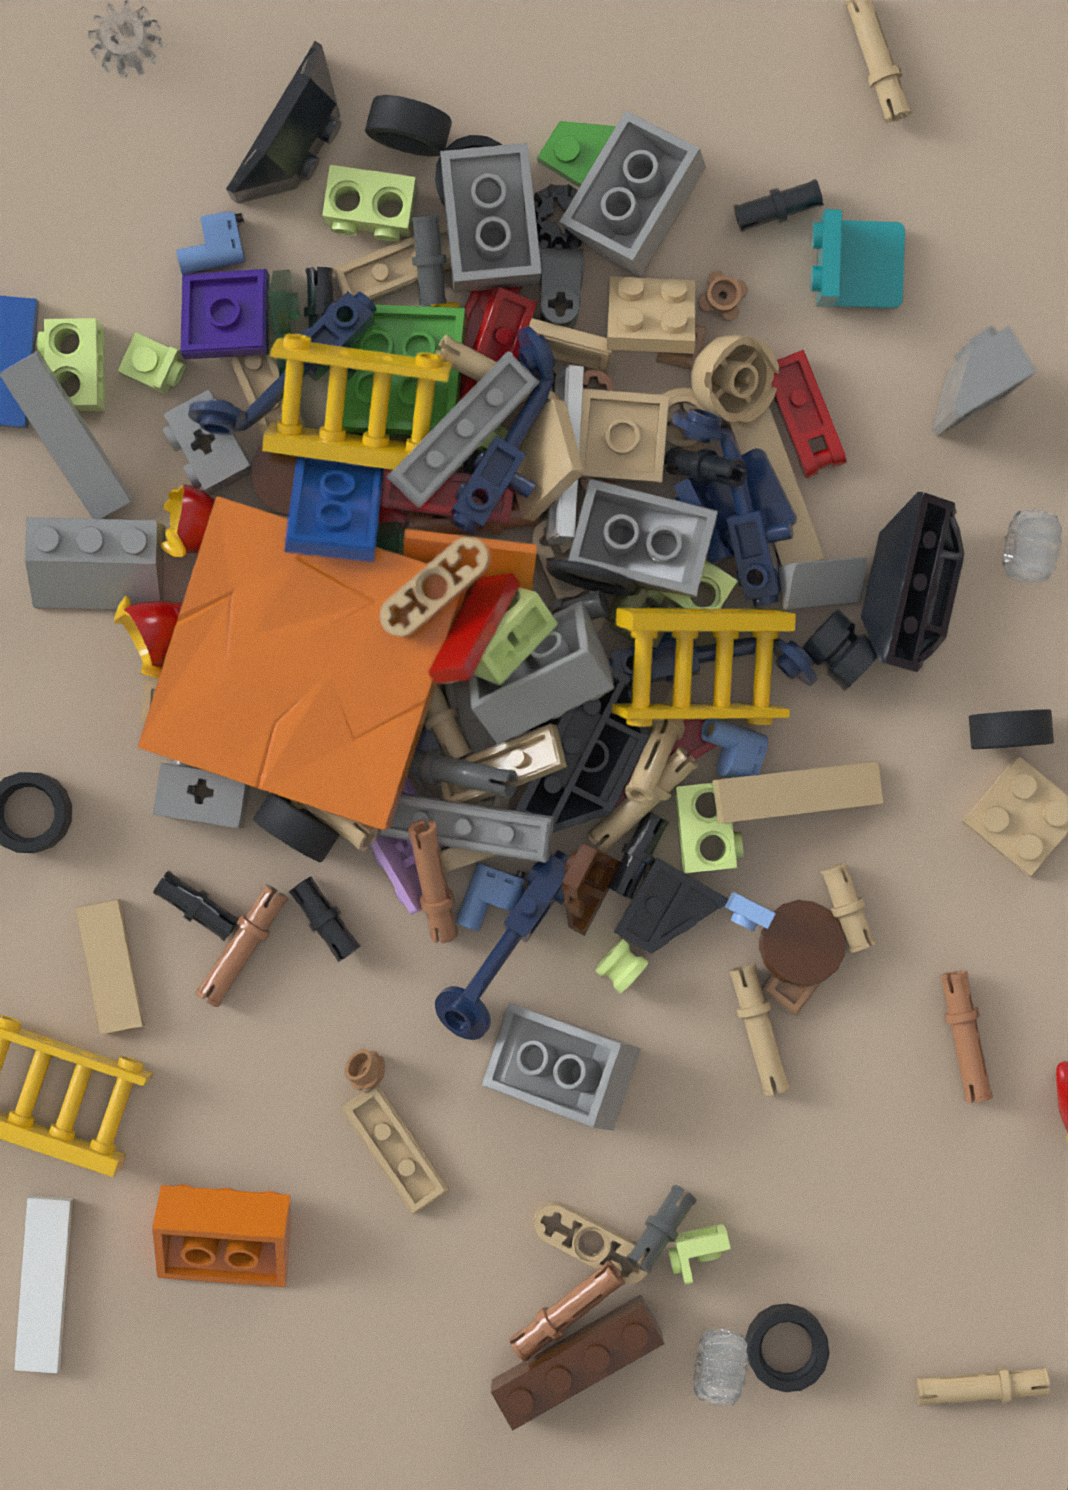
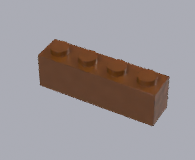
[491,1295,665,1431]

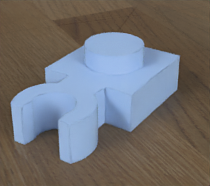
[725,892,776,932]

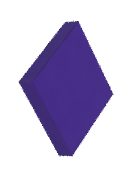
[180,269,270,360]

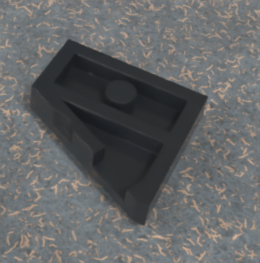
[614,857,728,954]

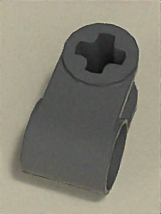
[539,248,584,329]

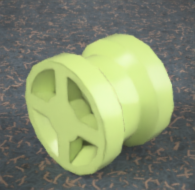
[595,939,649,994]

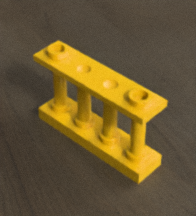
[262,334,452,470]
[612,608,796,727]
[0,1015,153,1177]

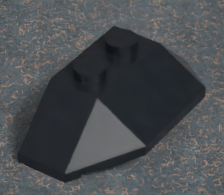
[226,40,342,204]
[861,492,965,672]
[515,666,650,833]

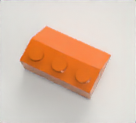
[403,529,537,606]
[152,1184,291,1287]

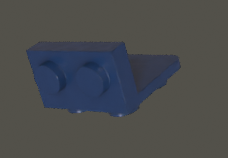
[674,448,797,564]

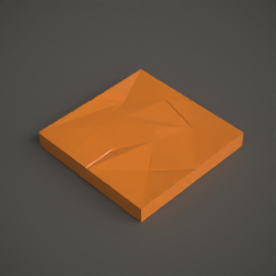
[137,496,467,831]

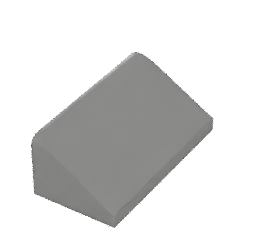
[778,557,867,610]

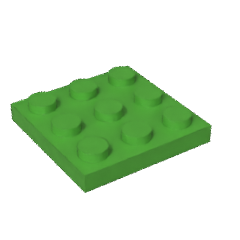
[342,305,467,435]

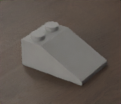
[440,143,541,293]
[568,479,718,597]
[482,1003,641,1131]

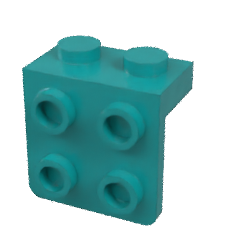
[810,209,905,309]

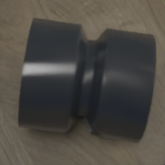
[801,609,877,691]

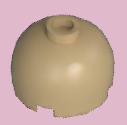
[691,334,779,423]

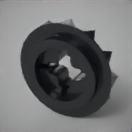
[533,184,584,249]

